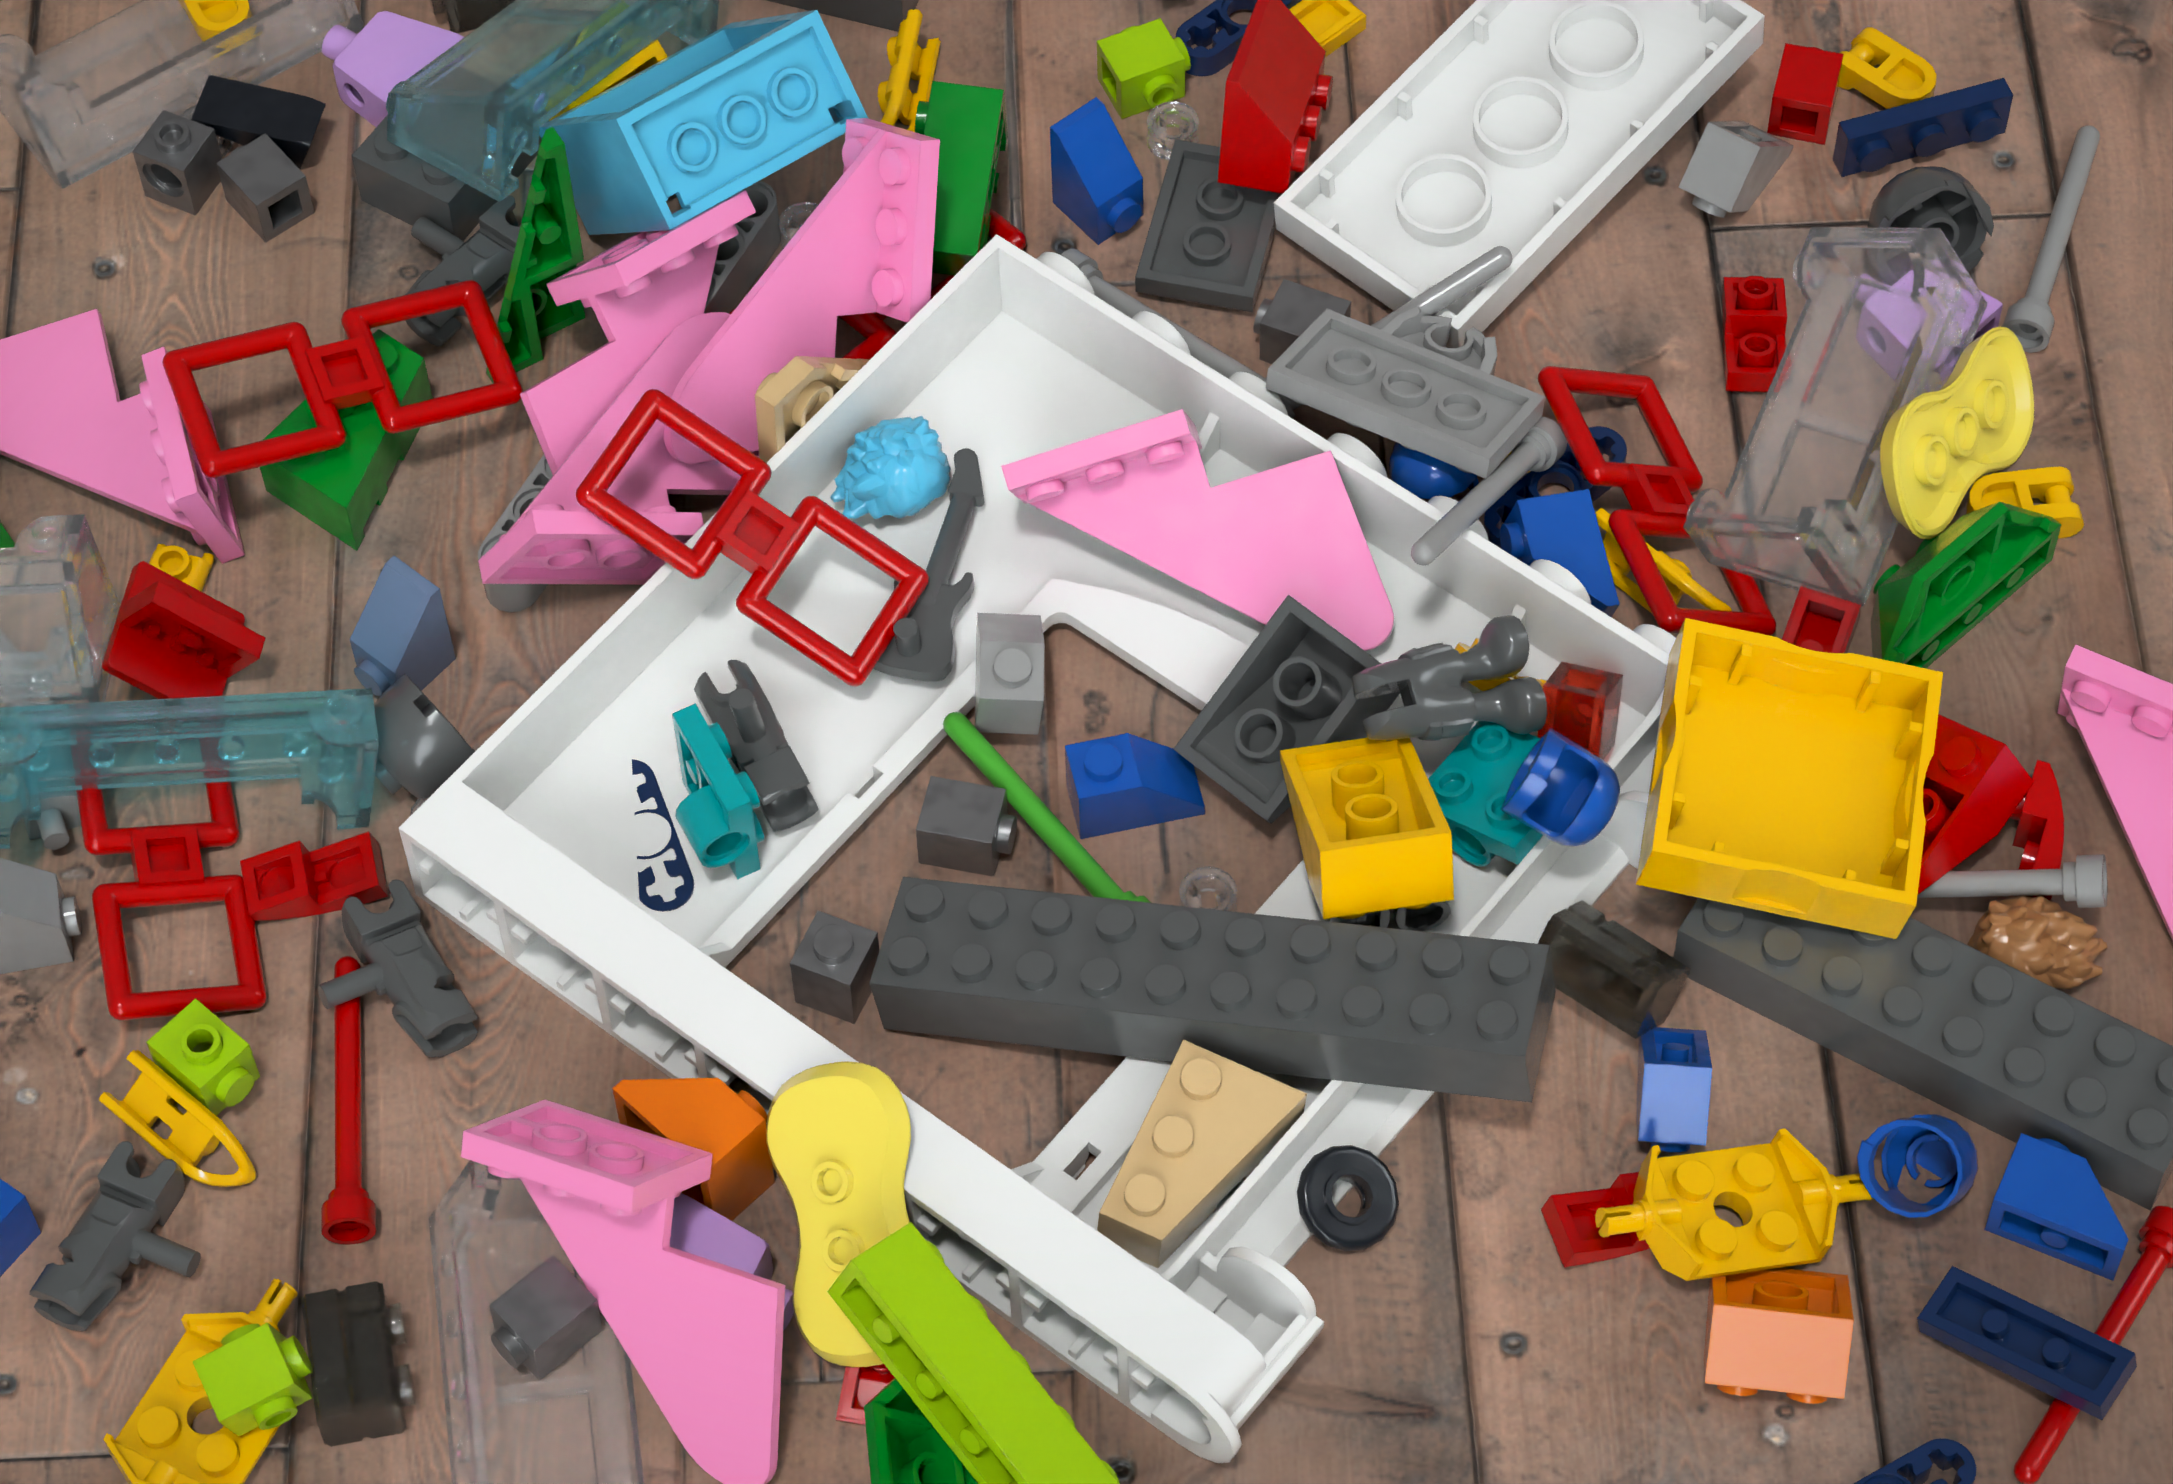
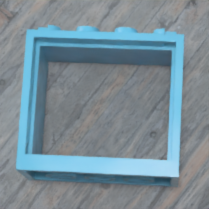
[537,10,869,235]

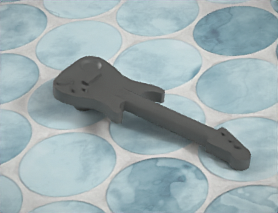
[873,448,985,682]

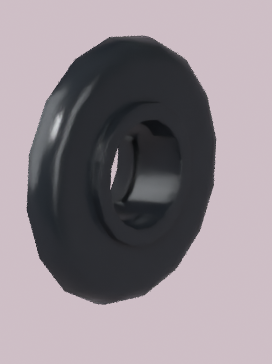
[1297,1145,1399,1251]

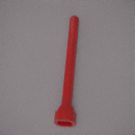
[321,956,376,1245]
[2014,1206,2173,1484]

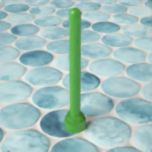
[943,712,1151,903]

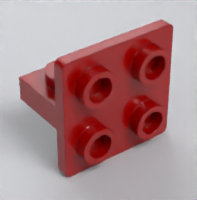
[102,561,266,717]

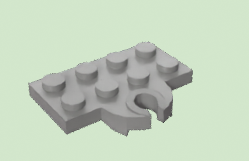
[1266,306,1545,479]

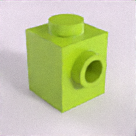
[1097,18,1191,120]
[146,998,260,1116]
[193,1323,313,1436]

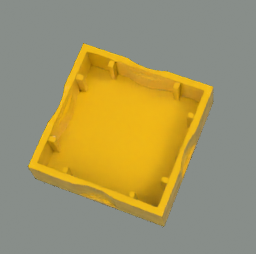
[1636,618,1943,939]

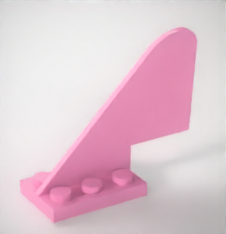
[664,118,940,464]
[520,190,756,475]
[0,309,245,564]
[478,312,759,585]
[1001,409,1394,651]
[2057,644,2173,941]
[461,1099,785,1484]

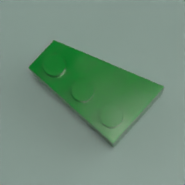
[915,81,1008,276]
[260,329,433,551]

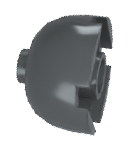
[1867,166,1994,279]
[366,674,475,800]

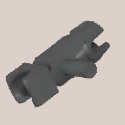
[405,195,520,347]
[694,660,819,832]
[317,879,478,1057]
[29,1141,201,1332]

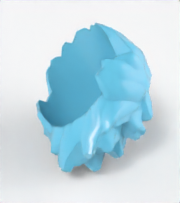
[830,416,951,519]

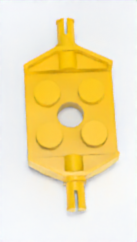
[1595,1128,1873,1281]
[103,1279,306,1484]

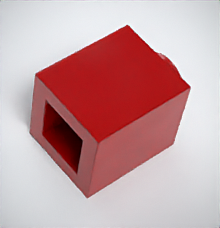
[1767,43,1844,145]

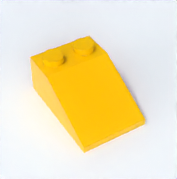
[1280,738,1454,919]

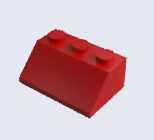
[1218,0,1333,194]

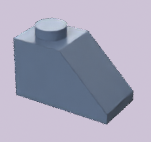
[350,556,456,696]

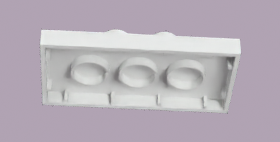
[1274,0,1765,348]

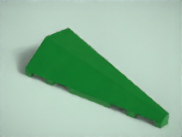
[486,126,586,383]

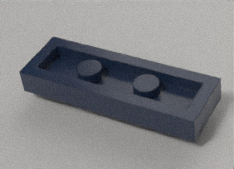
[1833,78,2013,177]
[1917,1266,2137,1420]

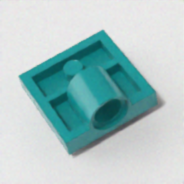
[672,703,765,880]
[1428,721,1543,867]

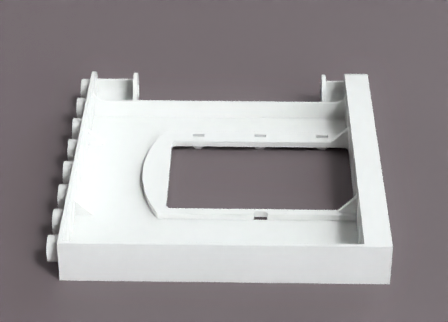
[399,234,1676,1463]

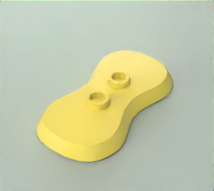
[1880,326,2034,539]
[766,1062,911,1367]

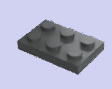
[1135,139,1282,312]

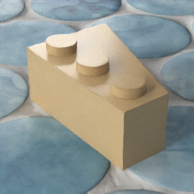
[1097,1040,1307,1268]

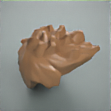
[1967,895,2108,989]

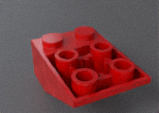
[1918,714,2034,895]

